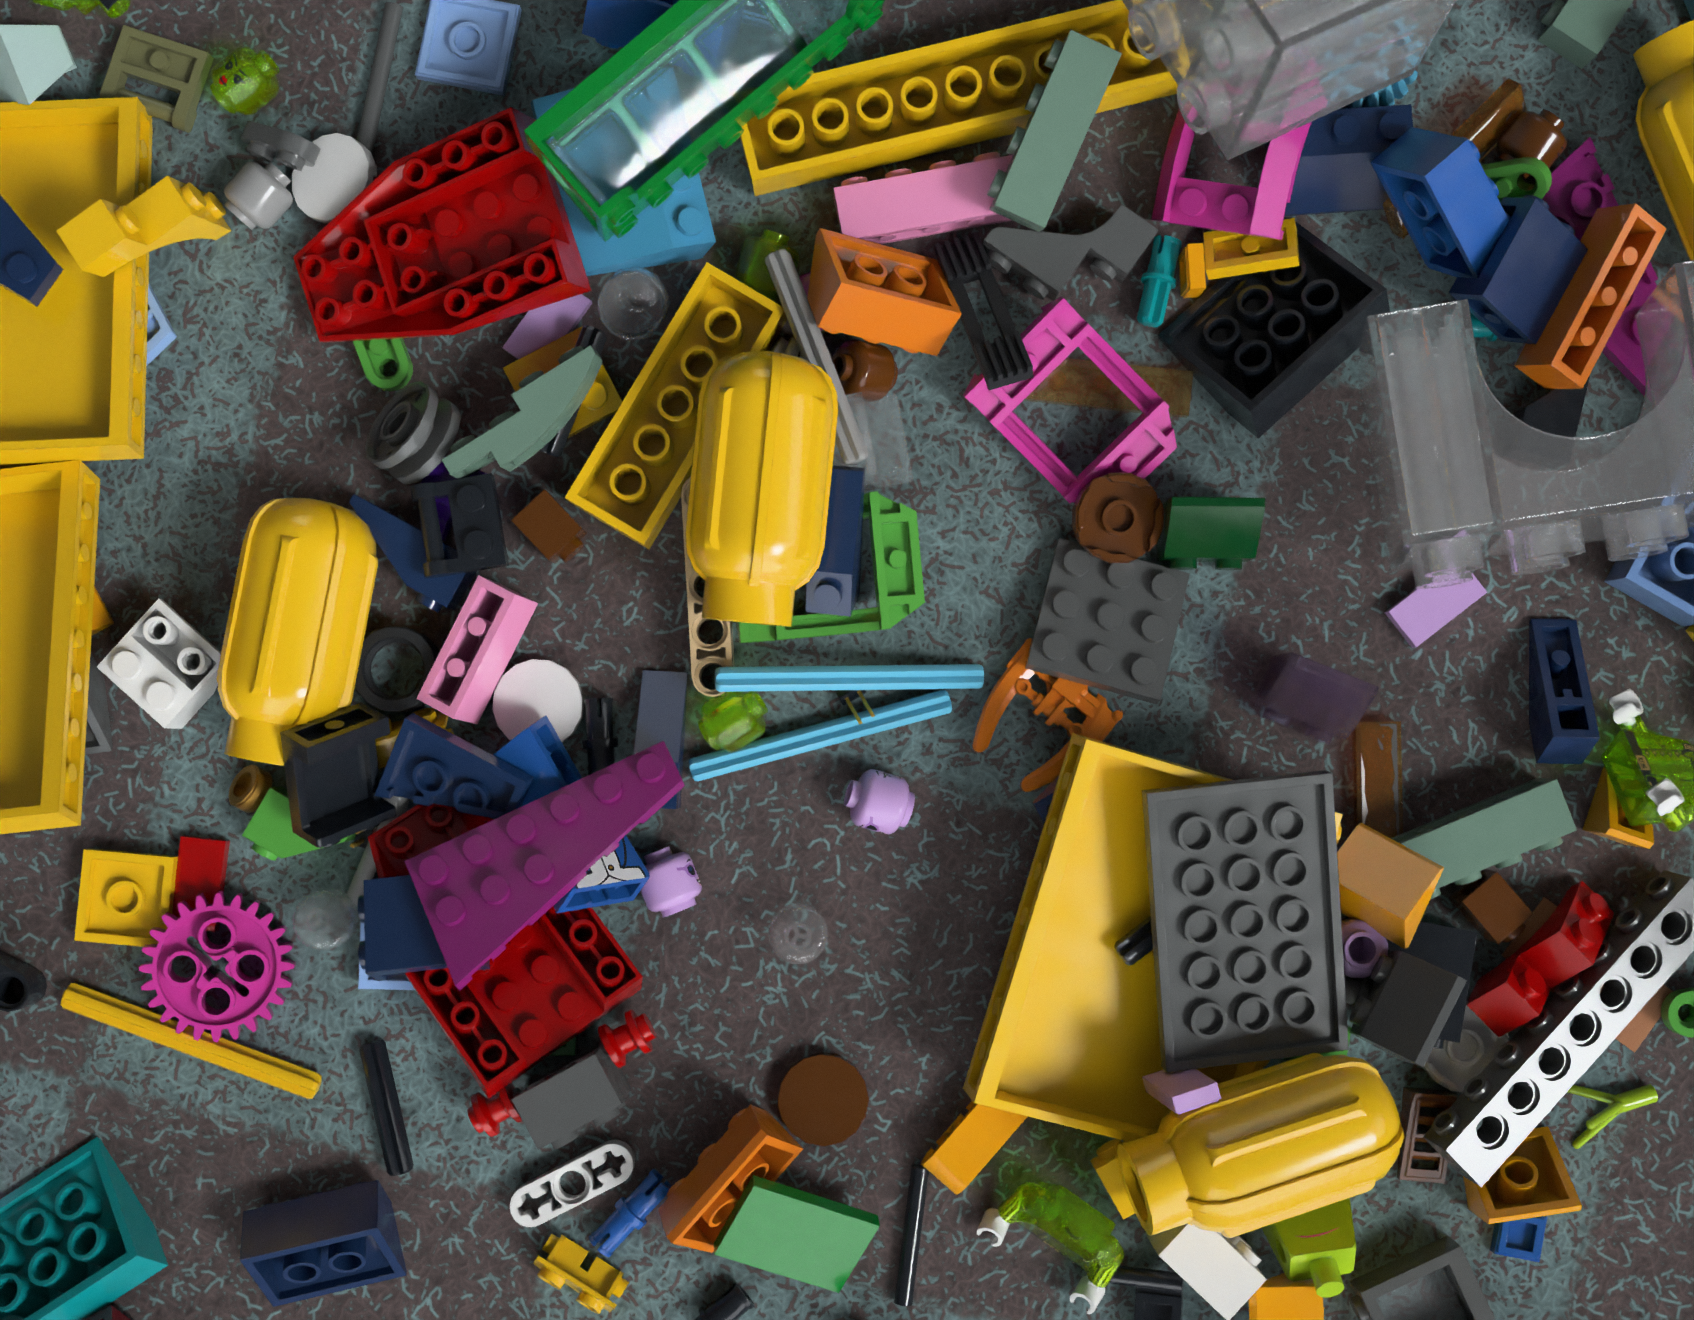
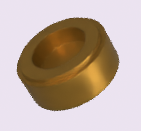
[229,765,272,813]

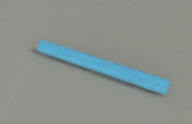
[714,664,984,692]
[689,690,952,781]

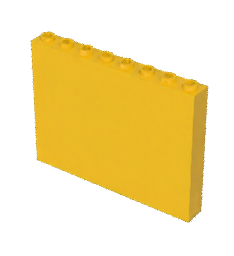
[0,97,153,465]
[0,459,100,834]
[963,733,1343,1142]

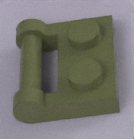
[100,25,214,133]

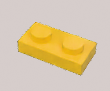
[1203,218,1299,280]

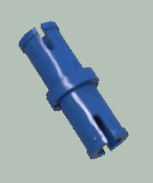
[589,1169,672,1257]

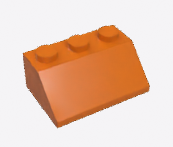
[807,228,962,356]
[658,1104,803,1253]

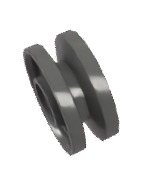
[365,381,461,485]

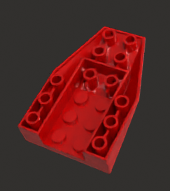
[293,107,592,343]
[368,803,643,1099]

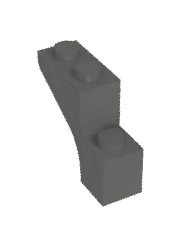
[983,204,1158,301]

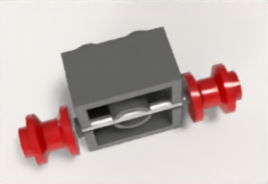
[467,1009,657,1150]

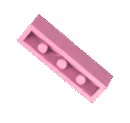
[833,152,1012,244]

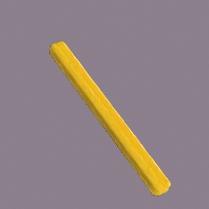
[60,983,322,1099]

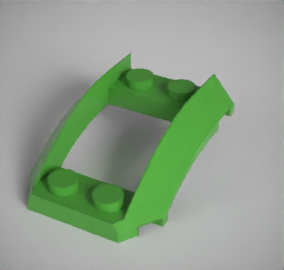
[735,491,925,643]

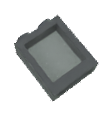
[1349,1235,1495,1320]

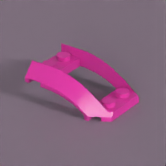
[1151,45,1323,240]
[963,296,1177,503]

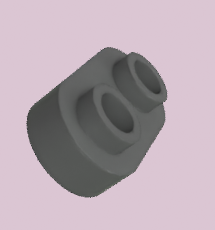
[240,121,321,171]

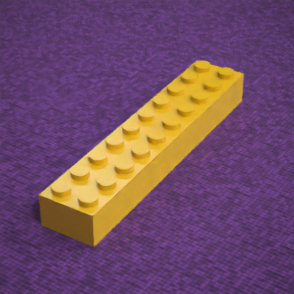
[731,0,1197,196]

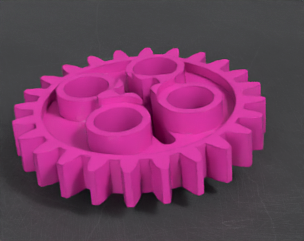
[139,891,296,1042]

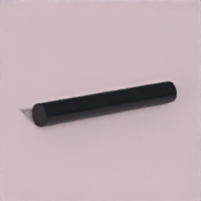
[894,1164,929,1306]

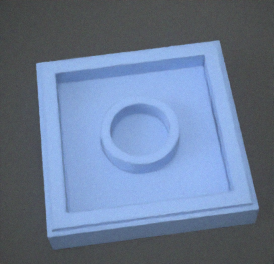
[415,0,522,96]

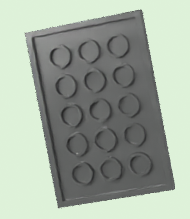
[1142,770,1349,1073]

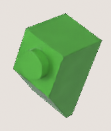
[242,787,356,861]

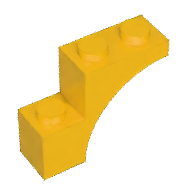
[56,176,231,277]

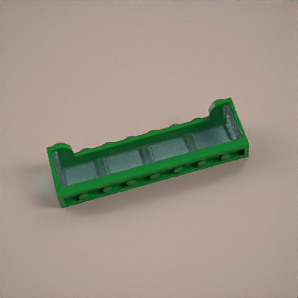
[524,0,885,242]

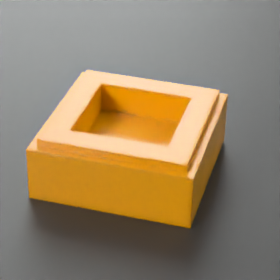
[1178,243,1206,298]

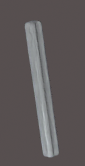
[765,249,868,465]

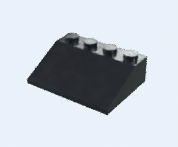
[1158,217,1391,439]

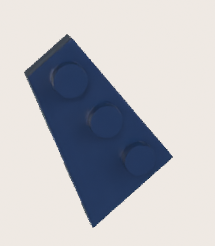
[0,195,63,307]
[374,713,534,819]

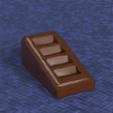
[1397,1087,1457,1184]

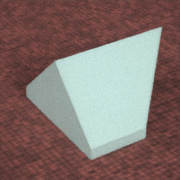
[0,25,77,105]

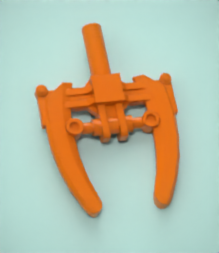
[972,638,1123,792]

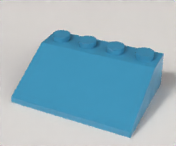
[530,67,716,276]

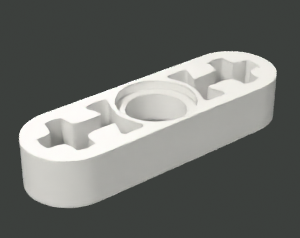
[510,1140,635,1227]

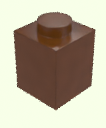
[511,489,587,564]
[1450,869,1533,944]

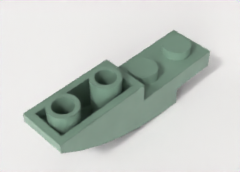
[442,345,603,479]

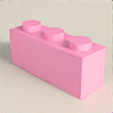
[416,575,538,724]

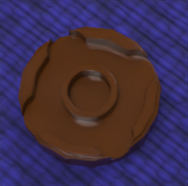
[1072,472,1164,563]
[778,1052,869,1146]

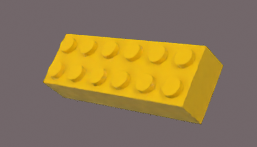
[565,262,787,550]

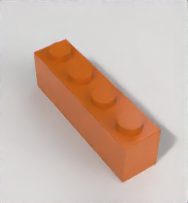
[1514,203,1667,389]

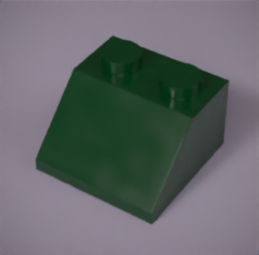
[1157,497,1265,570]

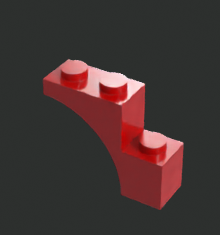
[1466,881,1614,1038]

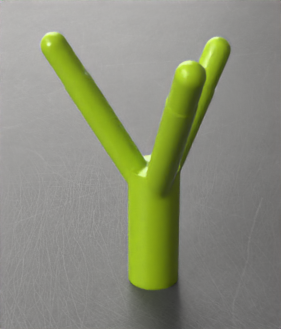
[1568,1084,1658,1149]

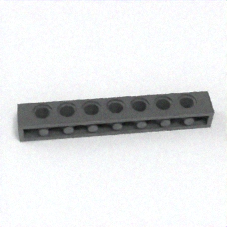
[1423,870,1694,1187]

